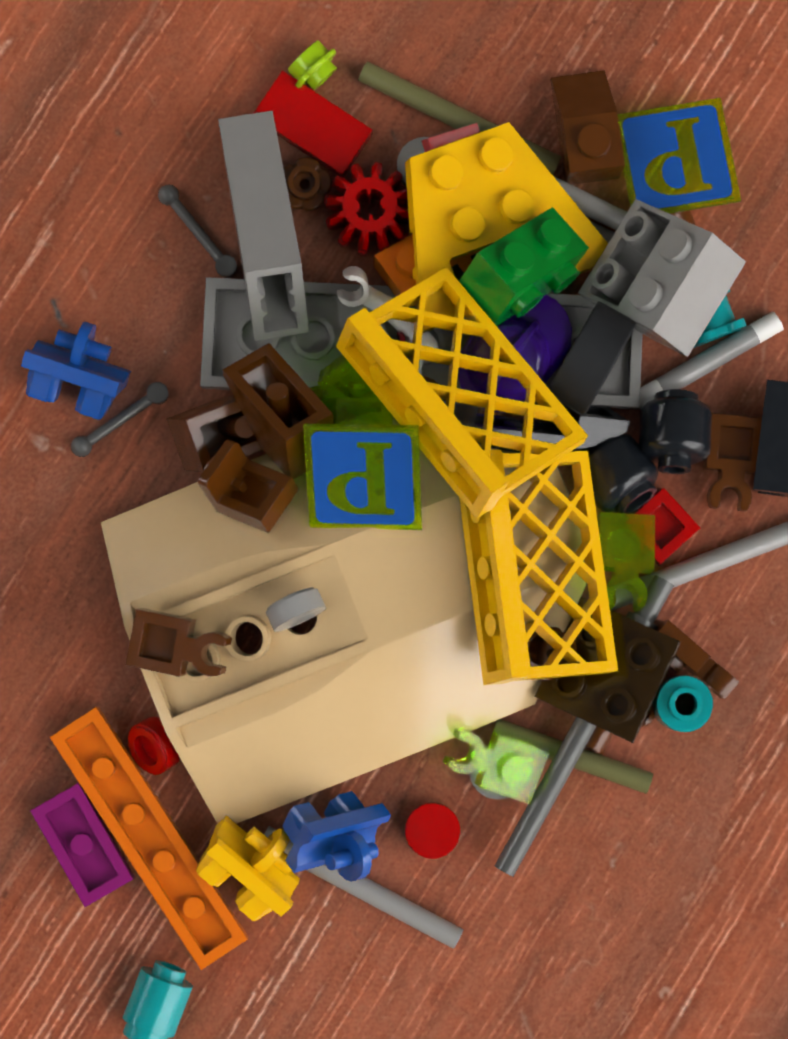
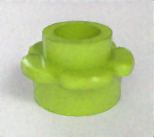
[287,40,337,90]

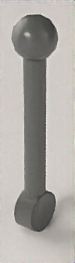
[158,184,237,278]
[71,382,169,457]

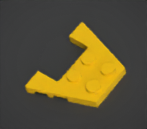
[405,122,608,333]

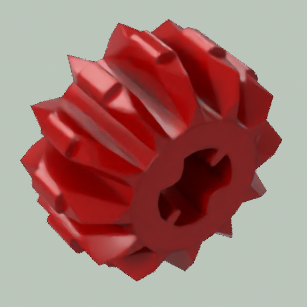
[324,162,409,256]

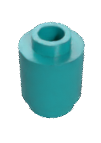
[653,676,713,732]
[122,960,193,1039]

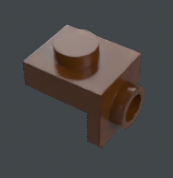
[198,439,299,533]

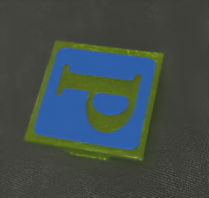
[618,98,741,214]
[303,423,423,530]

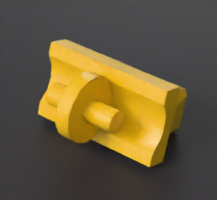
[196,815,300,921]

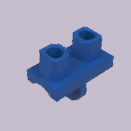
[21,321,131,420]
[282,791,391,882]

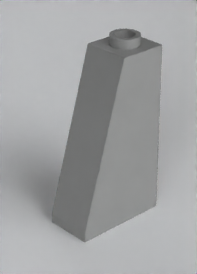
[218,111,309,341]

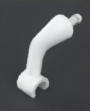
[337,266,439,374]

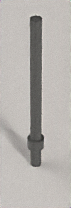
[494,575,674,877]

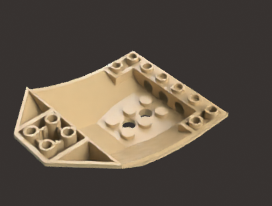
[101,408,587,824]

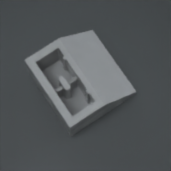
[578,199,746,357]

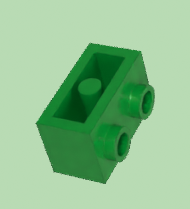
[459,207,589,326]

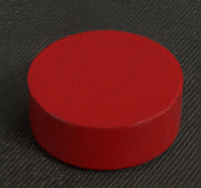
[128,716,180,775]
[405,802,460,859]

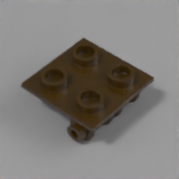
[534,597,681,744]

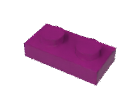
[30,783,135,907]

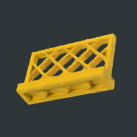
[336,267,588,518]
[459,450,618,685]

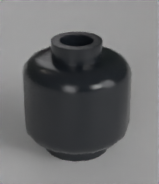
[639,389,712,474]
[581,434,658,516]

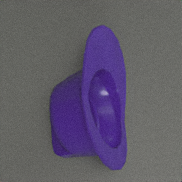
[458,295,572,413]

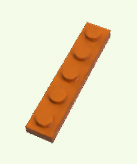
[50,706,249,970]

